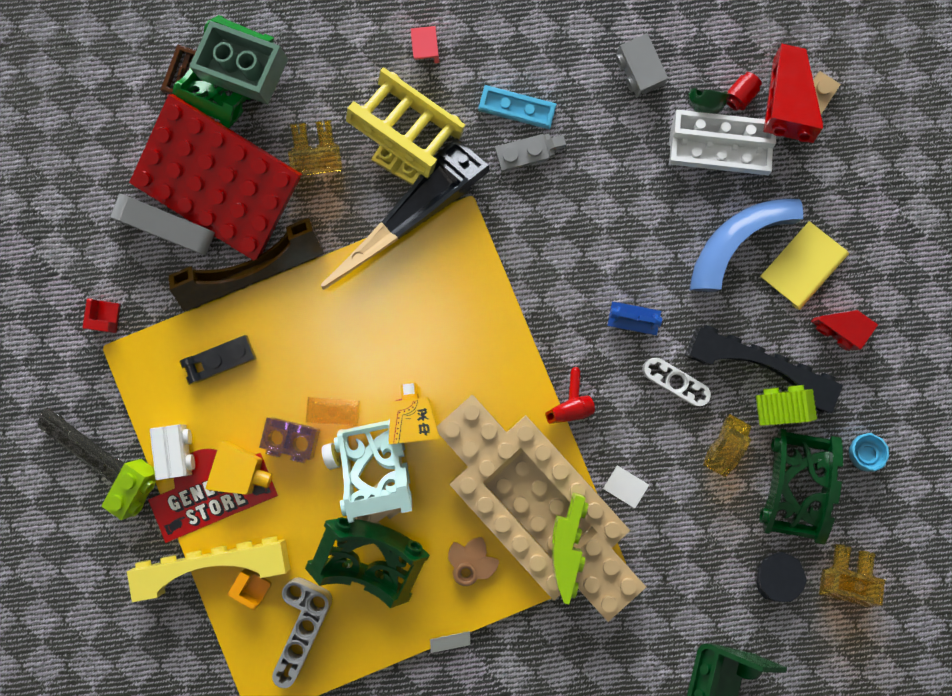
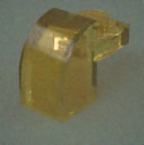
[703,414,751,477]

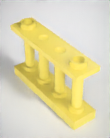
[346,67,465,178]

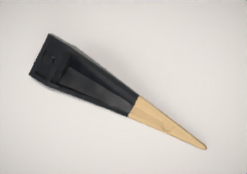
[321,138,490,290]

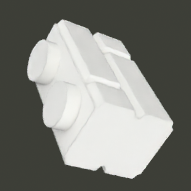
[150,424,195,480]

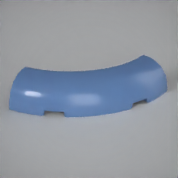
[690,199,803,292]

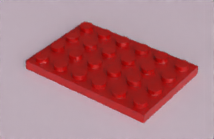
[129,94,302,260]

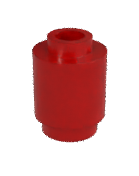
[726,72,762,111]

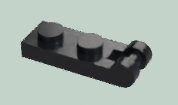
[179,335,256,385]

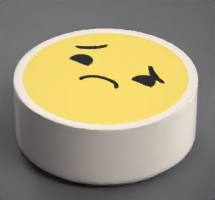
[322,443,340,470]

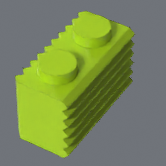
[756,385,817,426]

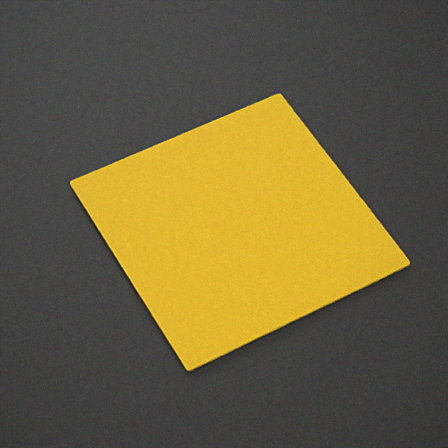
[103,196,626,696]

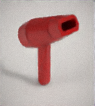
[545,367,595,424]

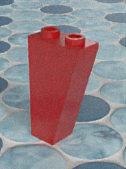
[763,43,823,143]

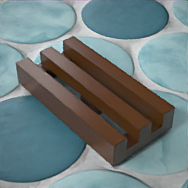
[160,44,196,94]

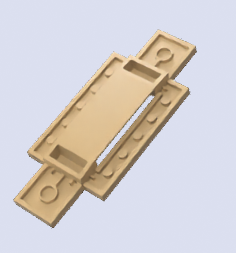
[437,394,646,622]

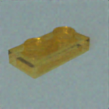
[306,397,360,426]

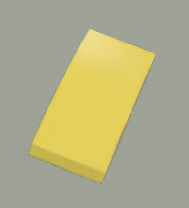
[371,145,421,185]

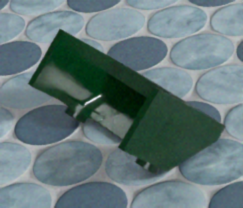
[687,644,787,696]

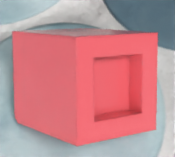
[411,26,439,63]

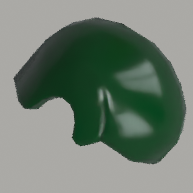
[688,88,730,114]

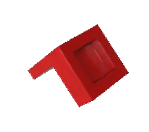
[82,298,120,333]

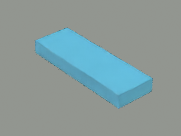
[478,85,557,130]

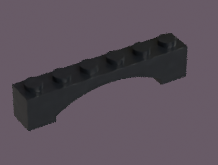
[685,325,843,413]

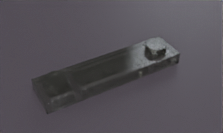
[38,407,124,484]

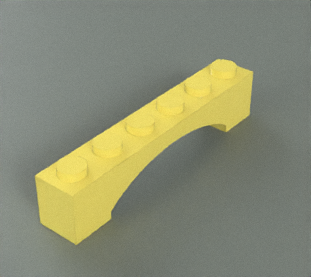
[127,536,290,602]

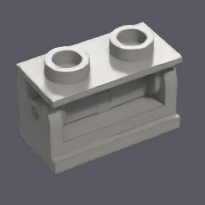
[616,33,668,98]

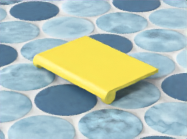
[760,221,849,310]

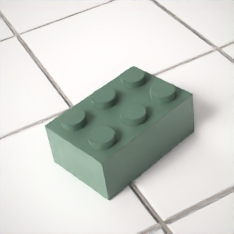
[189,21,288,105]

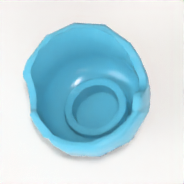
[849,433,889,472]

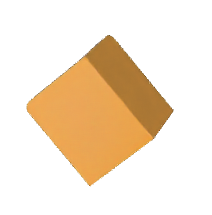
[227,568,271,610]

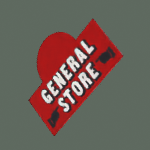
[148,449,278,543]

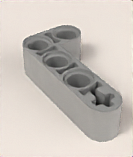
[110,193,215,256]
[272,577,332,688]

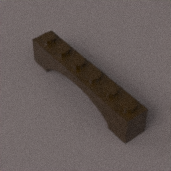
[168,217,324,312]

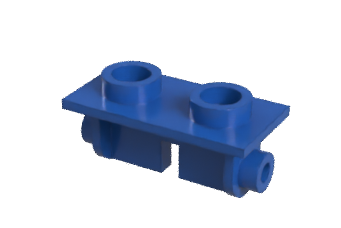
[607,301,662,336]

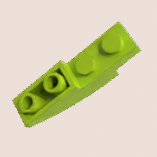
[552,493,588,605]

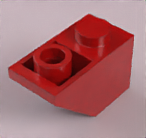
[811,310,878,351]

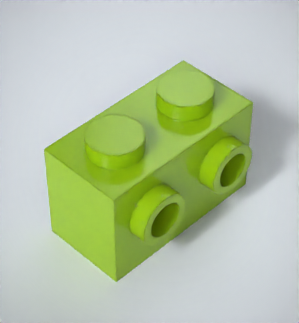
[101,459,156,520]

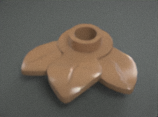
[448,537,499,586]

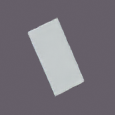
[430,631,470,653]

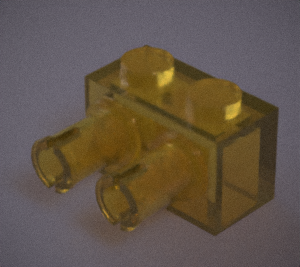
[288,120,343,176]
[819,544,885,607]

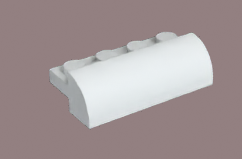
[669,110,776,176]

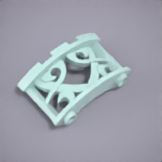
[334,419,412,523]

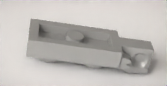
[495,134,566,173]

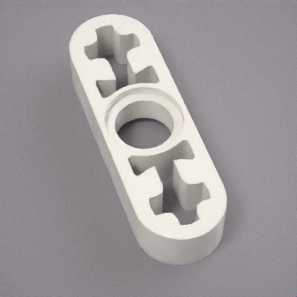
[642,358,711,406]

